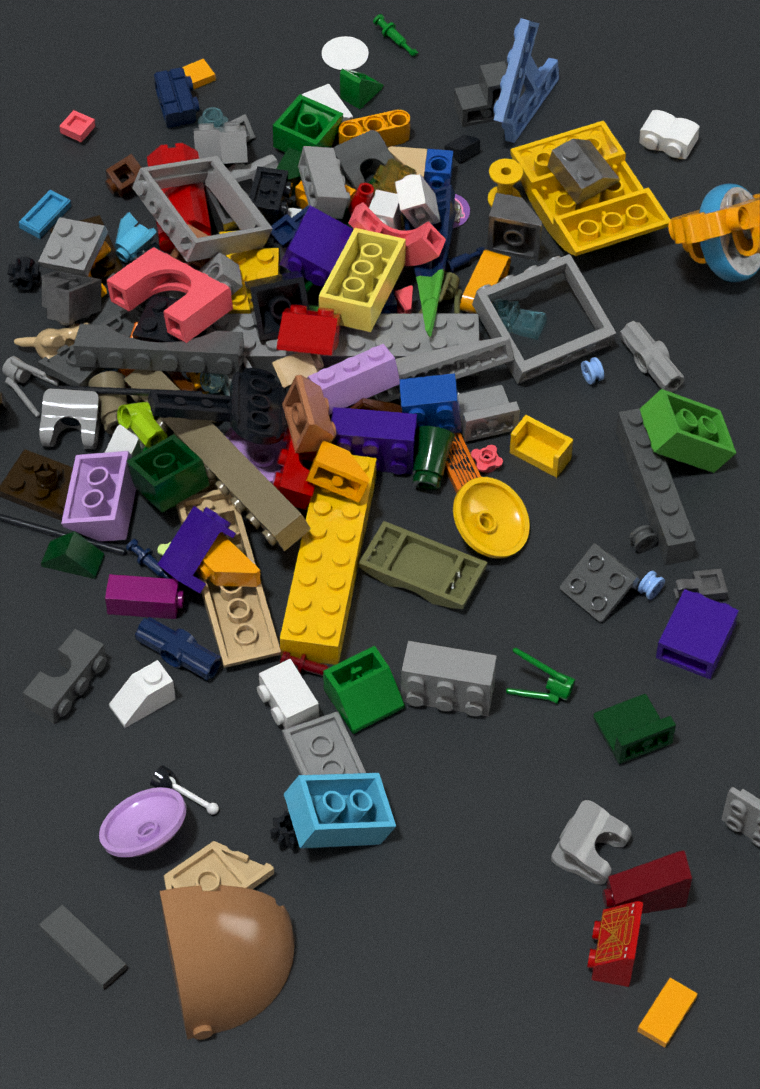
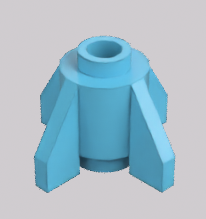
[115,212,164,263]

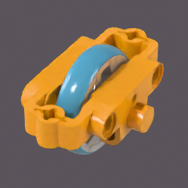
[668,183,760,282]

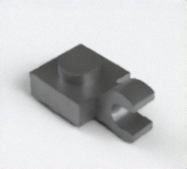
[673,568,728,601]

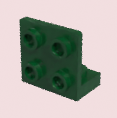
[593,694,676,764]

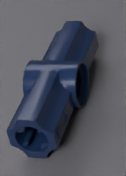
[135,617,222,680]

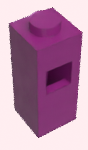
[105,574,184,619]

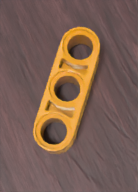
[338,110,410,147]
[460,249,511,314]

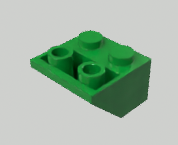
[323,646,405,734]

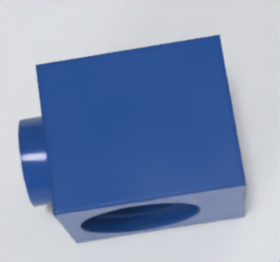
[424,149,453,190]

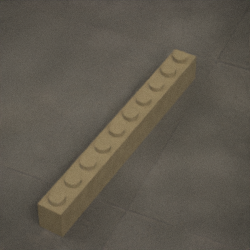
[124,369,311,551]

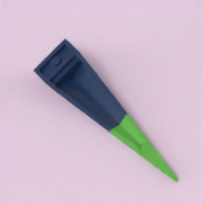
[402,185,456,337]

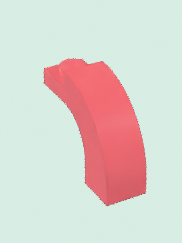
[348,202,446,266]

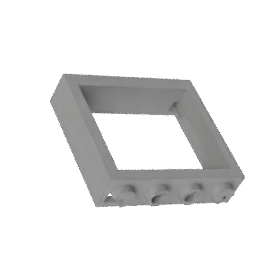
[132,156,273,262]
[472,254,616,384]

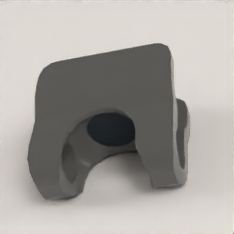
[334,130,399,190]

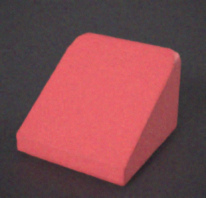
[395,285,413,314]

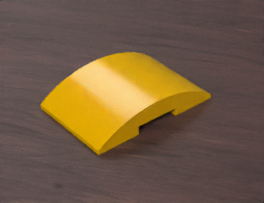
[510,120,670,256]

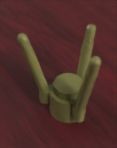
[418,272,462,314]

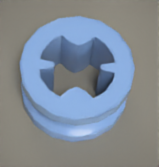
[581,357,605,384]
[638,571,665,600]

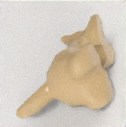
[14,322,88,359]

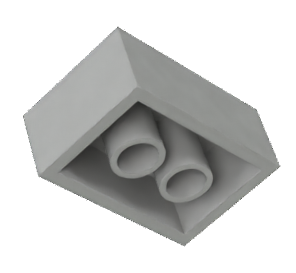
[401,641,497,716]

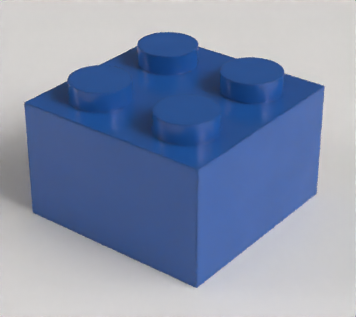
[399,373,462,438]

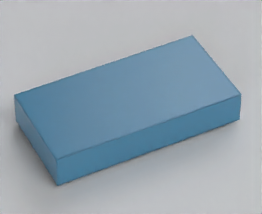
[19,190,72,239]

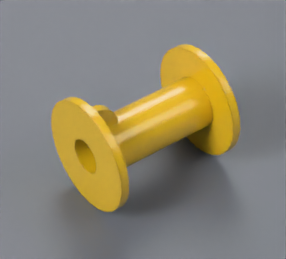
[488,159,523,207]

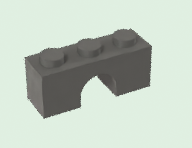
[23,629,107,724]

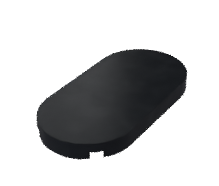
[230,368,287,445]

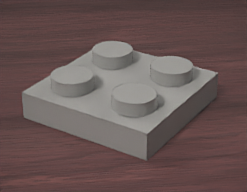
[38,217,108,276]

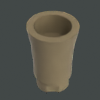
[88,371,129,435]

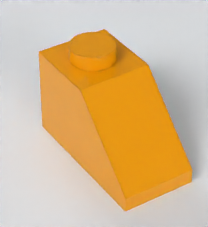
[306,440,370,502]
[196,533,261,587]

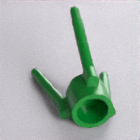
[506,648,576,704]

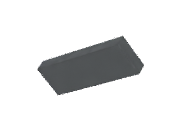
[39,904,127,990]

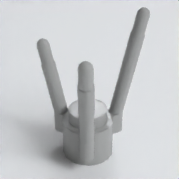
[2,356,60,417]

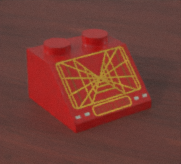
[587,901,643,987]

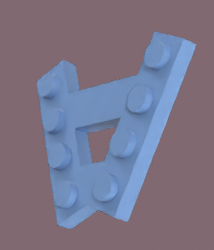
[493,18,559,143]

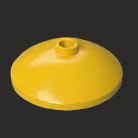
[453,477,530,559]

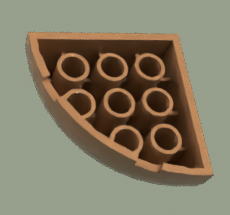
[160,885,294,1040]

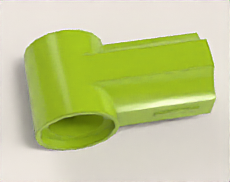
[117,402,168,448]

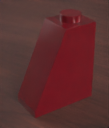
[602,850,692,914]

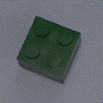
[126,434,210,512]

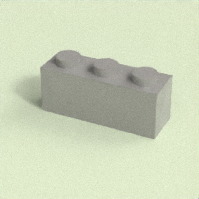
[298,146,350,219]

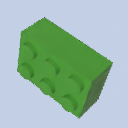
[640,389,736,473]

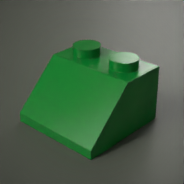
[273,94,343,152]

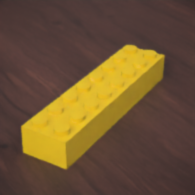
[280,455,376,665]

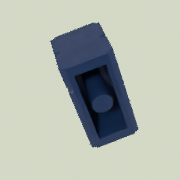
[154,67,200,128]

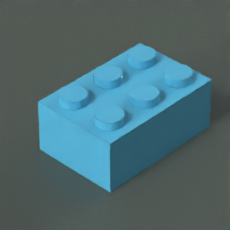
[284,773,396,848]

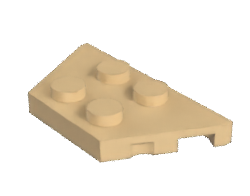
[164,841,274,891]

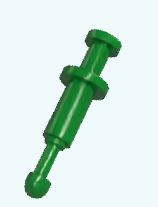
[373,14,418,57]

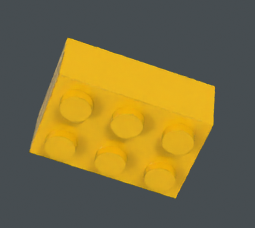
[226,248,280,314]

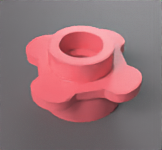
[471,445,503,473]

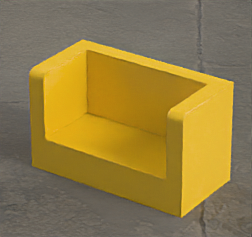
[509,415,573,478]

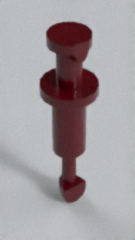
[280,651,329,676]

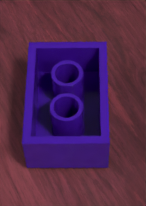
[331,407,417,474]

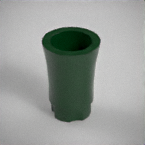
[412,426,455,490]

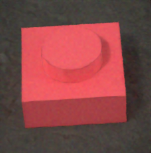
[59,110,96,143]

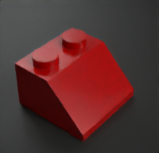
[276,305,341,356]

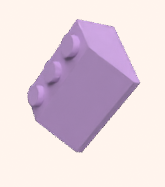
[307,344,400,415]
[61,451,136,541]

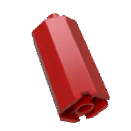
[147,143,212,254]

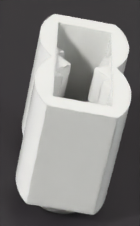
[639,110,700,159]

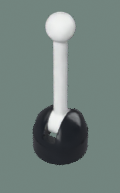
[150,765,219,815]

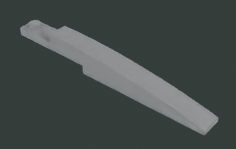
[351,336,514,406]

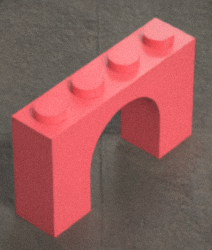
[107,247,233,343]

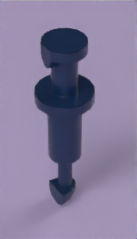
[444,247,485,273]
[126,538,180,585]

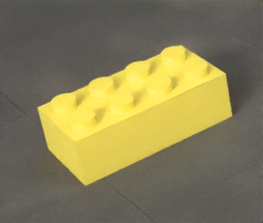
[319,228,406,332]

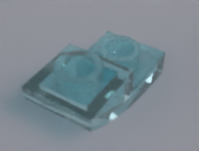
[492,299,547,339]

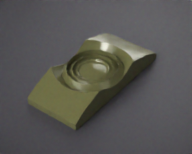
[359,521,487,609]

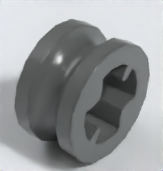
[629,525,658,552]

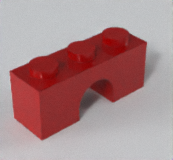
[272,425,318,510]

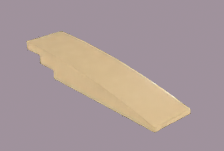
[176,478,281,668]

